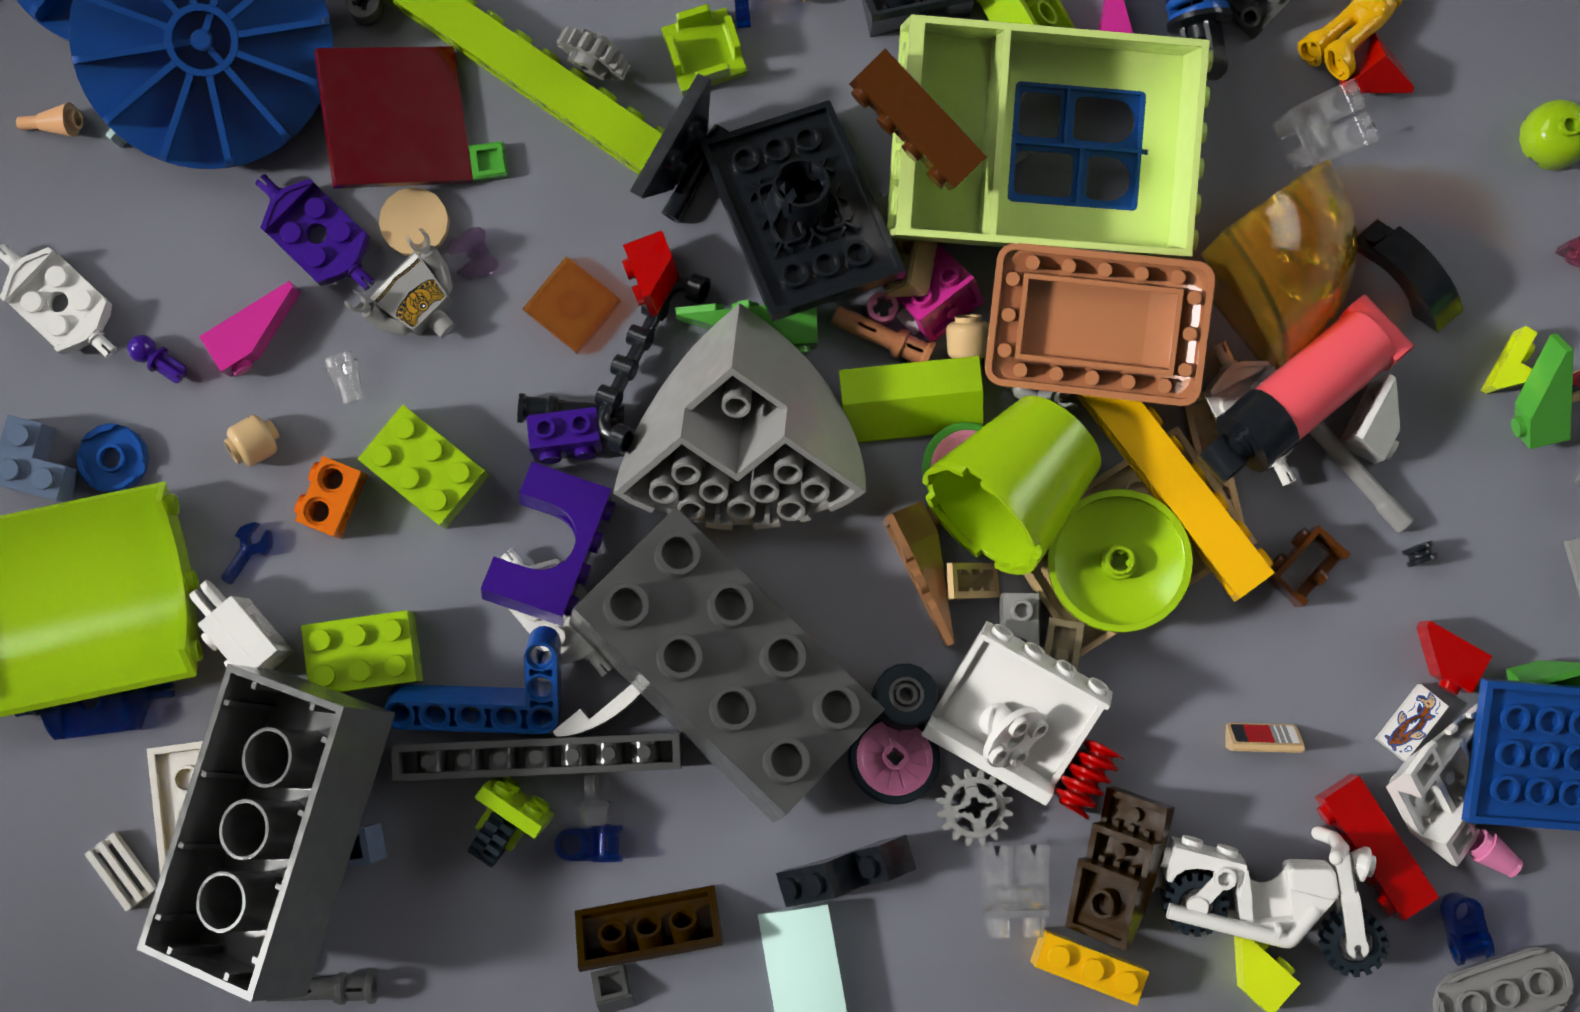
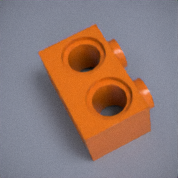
[294,456,368,539]

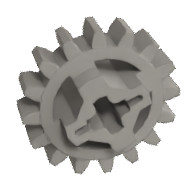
[556,27,631,82]
[936,768,1013,846]

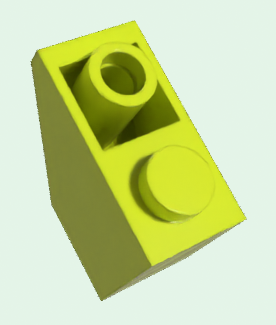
[1234,936,1301,1012]

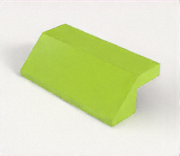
[839,356,983,443]

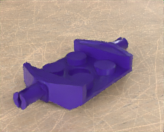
[255,174,376,291]

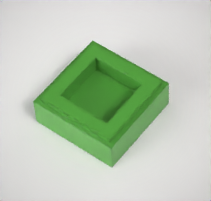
[469,141,509,182]

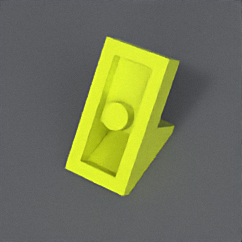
[1480,326,1538,394]

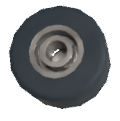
[871,663,938,731]

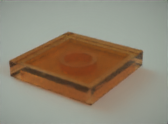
[522,256,621,354]

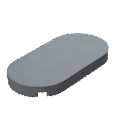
[1433,946,1575,1012]

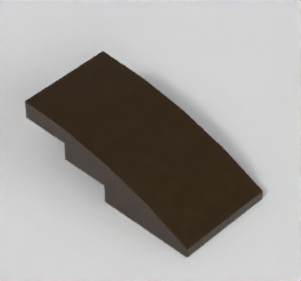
[1065,786,1175,951]

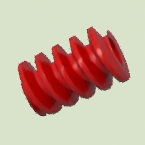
[1054,739,1124,820]

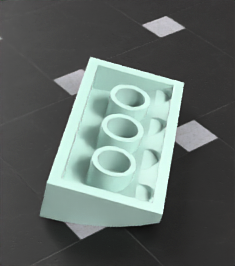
[758,901,847,1012]

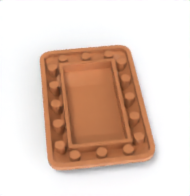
[985,243,1215,406]

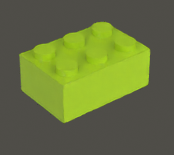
[358,404,490,529]
[301,610,424,693]

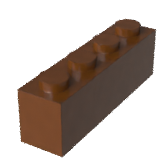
[849,48,987,190]

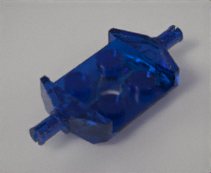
[15,682,175,740]

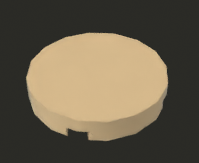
[379,187,450,256]

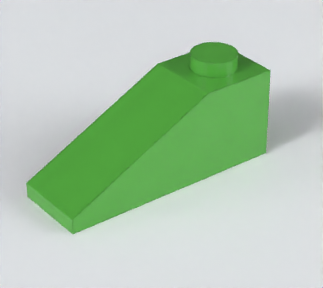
[1511,333,1574,449]

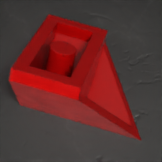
[1338,32,1414,93]

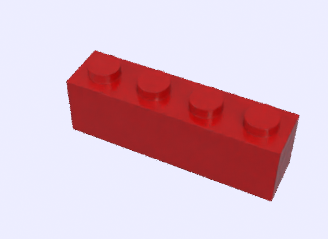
[1315,774,1440,921]

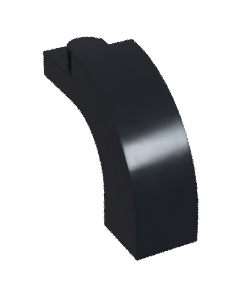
[1352,219,1464,333]

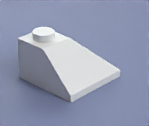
[1340,374,1400,464]

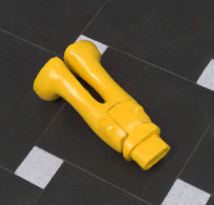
[1297,0,1402,81]

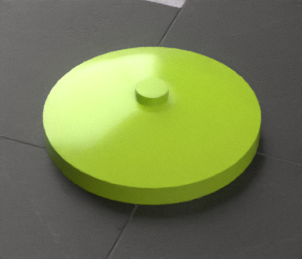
[1047,489,1193,633]

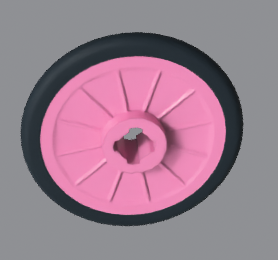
[848,717,940,805]

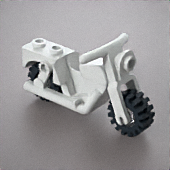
[1160,826,1389,977]

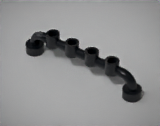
[595,273,711,454]

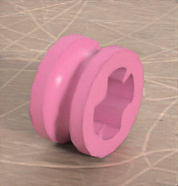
[867,291,898,324]

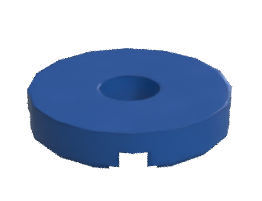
[76,423,149,493]

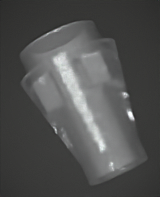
[324,350,364,404]

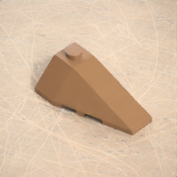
[883,501,954,647]

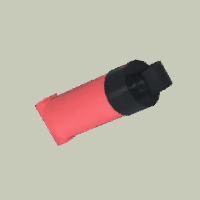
[1197,294,1415,484]

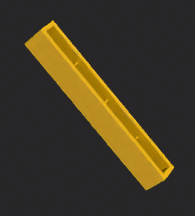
[1075,394,1275,602]

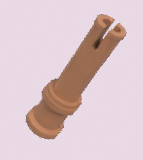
[831,305,937,362]

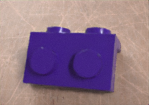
[526,407,604,464]

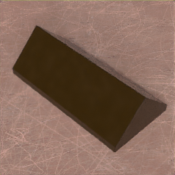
[574,885,724,972]

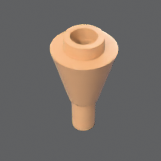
[16,102,83,137]

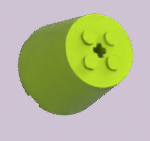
[922,395,1101,575]

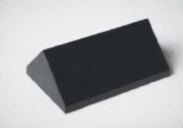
[862,0,975,37]

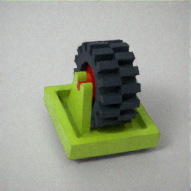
[467,777,556,868]

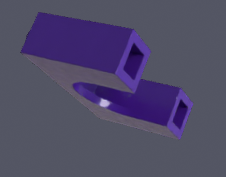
[481,462,616,627]

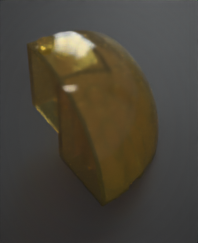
[1200,159,1358,369]

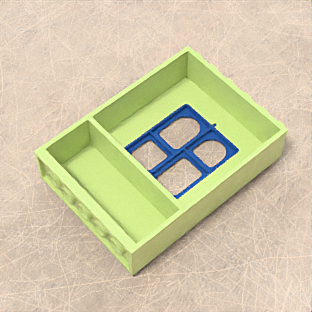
[886,14,1213,259]

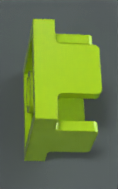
[661,4,747,95]

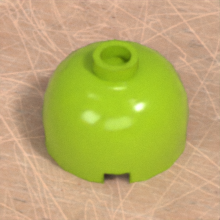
[1519,99,1580,171]

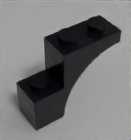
[776,835,916,907]

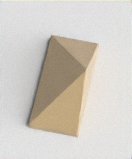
[946,563,999,601]

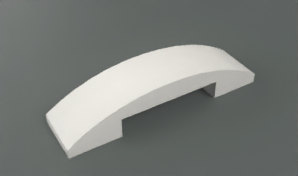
[553,684,641,737]

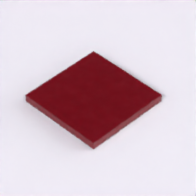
[314,46,473,189]

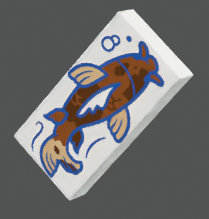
[1375,684,1449,761]

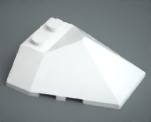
[1386,703,1480,867]

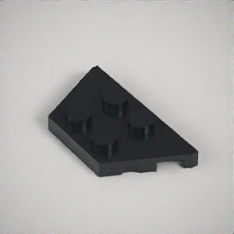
[630,73,711,199]

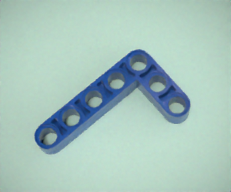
[384,626,562,734]

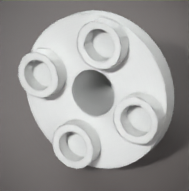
[979,703,1049,768]

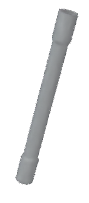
[1258,365,1413,533]

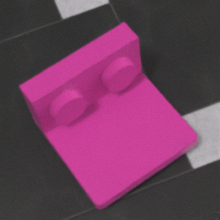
[883,244,984,343]

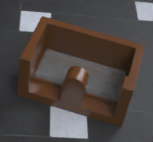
[1266,526,1351,607]

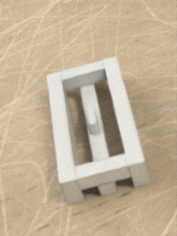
[84,831,157,911]

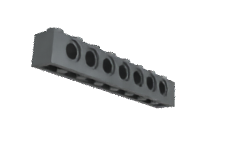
[391,732,683,782]

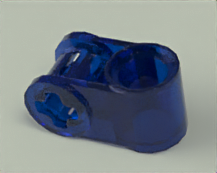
[554,824,623,862]
[1440,892,1495,966]

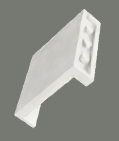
[921,621,1113,806]

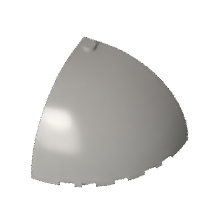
[613,303,866,530]

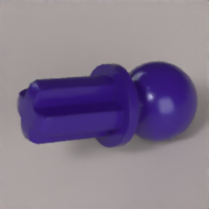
[127,335,188,383]

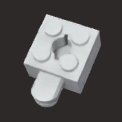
[189,580,294,670]

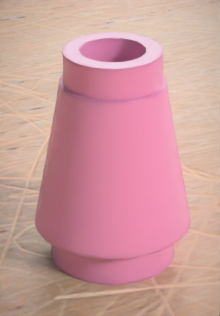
[1468,829,1523,878]

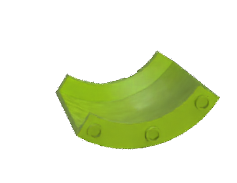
[0,481,203,717]

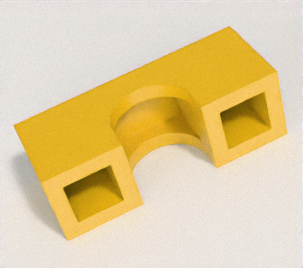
[1030,928,1149,1006]

